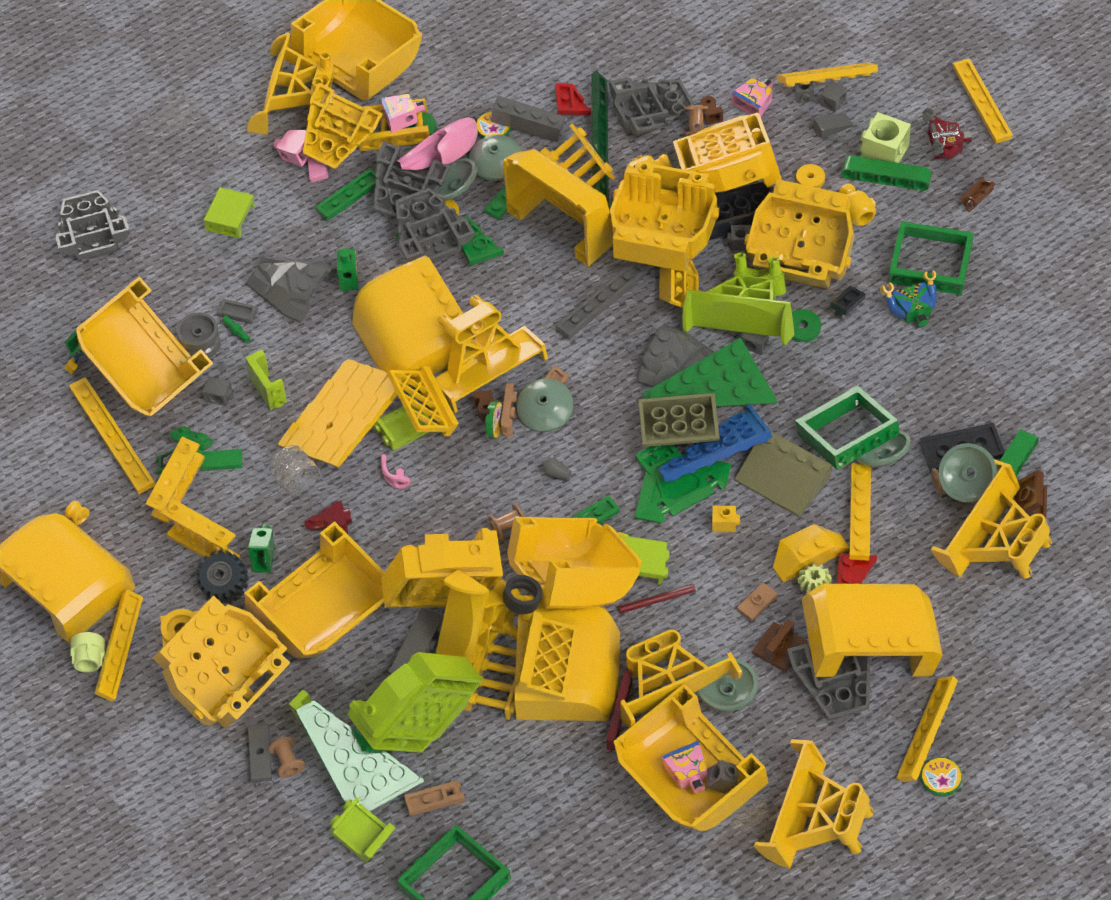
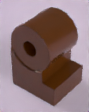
[701,96,723,125]
[473,390,493,421]

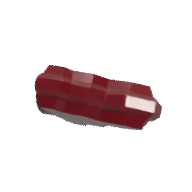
[304,500,352,534]

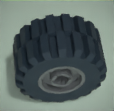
[196,550,249,604]

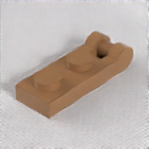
[501,383,518,437]
[404,781,465,816]

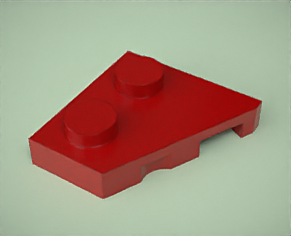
[554,83,592,115]
[837,553,877,584]

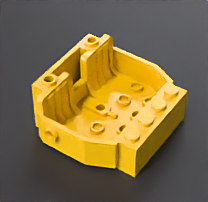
[673,112,782,192]
[610,161,719,272]
[744,179,855,289]
[381,528,503,608]
[152,596,290,728]

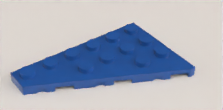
[659,404,773,482]

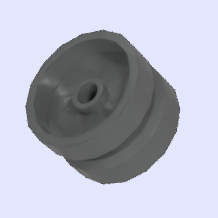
[177,312,221,358]

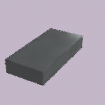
[217,299,258,324]

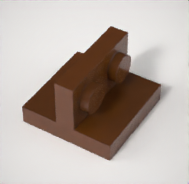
[1013,470,1047,519]
[752,619,808,673]

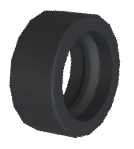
[502,575,543,614]

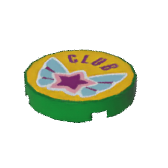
[476,111,511,138]
[485,401,503,439]
[921,757,962,797]

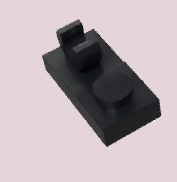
[830,286,866,319]

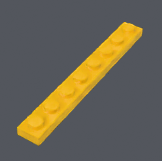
[69,377,155,495]

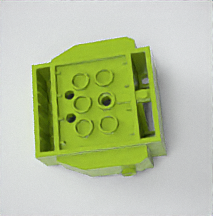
[347,652,484,752]

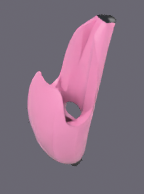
[396,116,478,170]

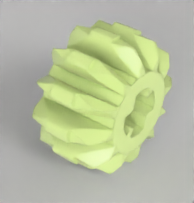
[798,563,832,594]

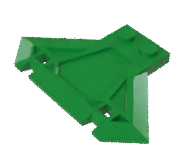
[635,444,731,524]

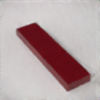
[606,671,633,751]

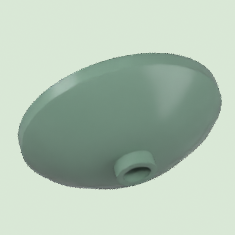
[469,135,522,181]
[435,158,477,201]
[517,378,574,432]
[856,431,911,467]
[939,443,997,502]
[698,657,758,711]

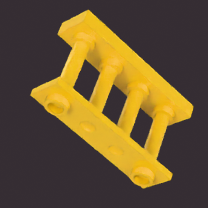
[359,98,430,151]
[540,124,615,186]
[145,436,205,524]
[161,499,241,559]
[463,642,517,720]

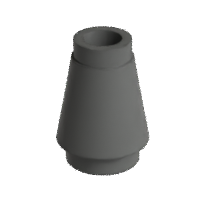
[542,457,572,481]

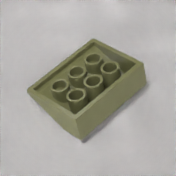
[638,393,720,447]
[735,431,832,517]

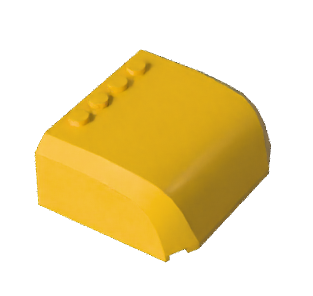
[291,0,422,100]
[503,149,613,267]
[352,255,475,385]
[76,276,213,417]
[0,513,135,645]
[507,517,642,608]
[244,522,385,659]
[802,584,943,677]
[515,595,620,721]
[614,684,769,831]

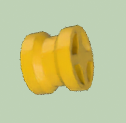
[65,501,89,525]

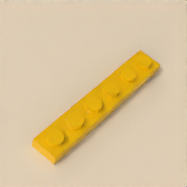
[953,58,1013,144]
[777,62,878,87]
[849,463,871,561]
[94,589,143,702]
[896,676,958,782]

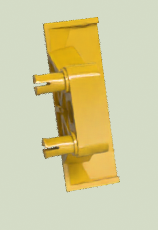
[247,33,333,135]
[435,295,548,414]
[931,459,1052,579]
[436,569,529,664]
[620,630,742,727]
[754,739,874,869]

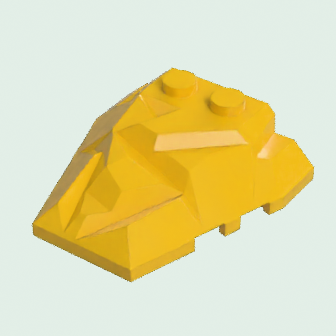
[303,83,383,169]

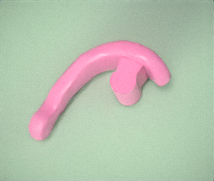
[381,454,411,489]

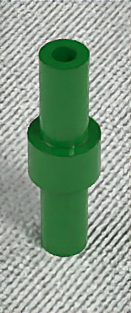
[222,316,251,343]

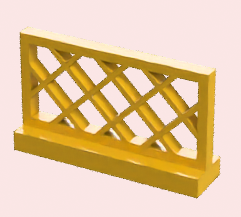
[387,366,459,436]
[515,611,578,700]

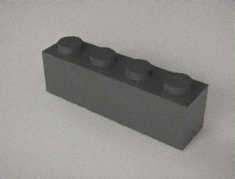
[491,95,565,142]
[389,608,444,676]

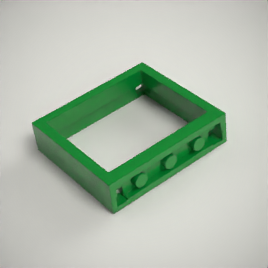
[888,221,974,295]
[795,386,900,470]
[397,825,511,900]

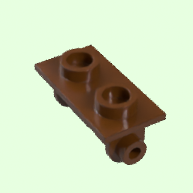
[960,177,995,212]

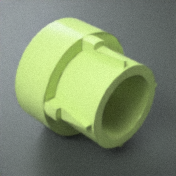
[70,632,105,673]

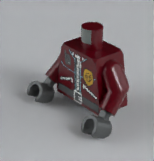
[922,107,972,160]

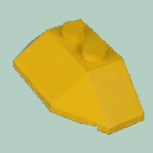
[659,259,699,308]
[773,524,850,583]

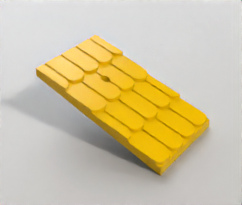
[277,359,407,468]

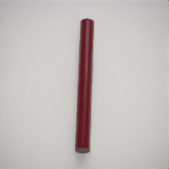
[618,584,696,614]

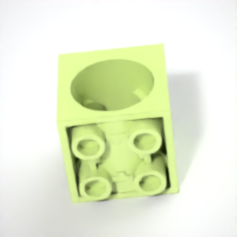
[860,112,911,163]

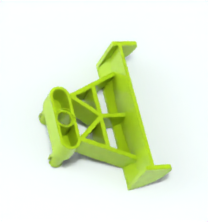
[682,252,795,345]

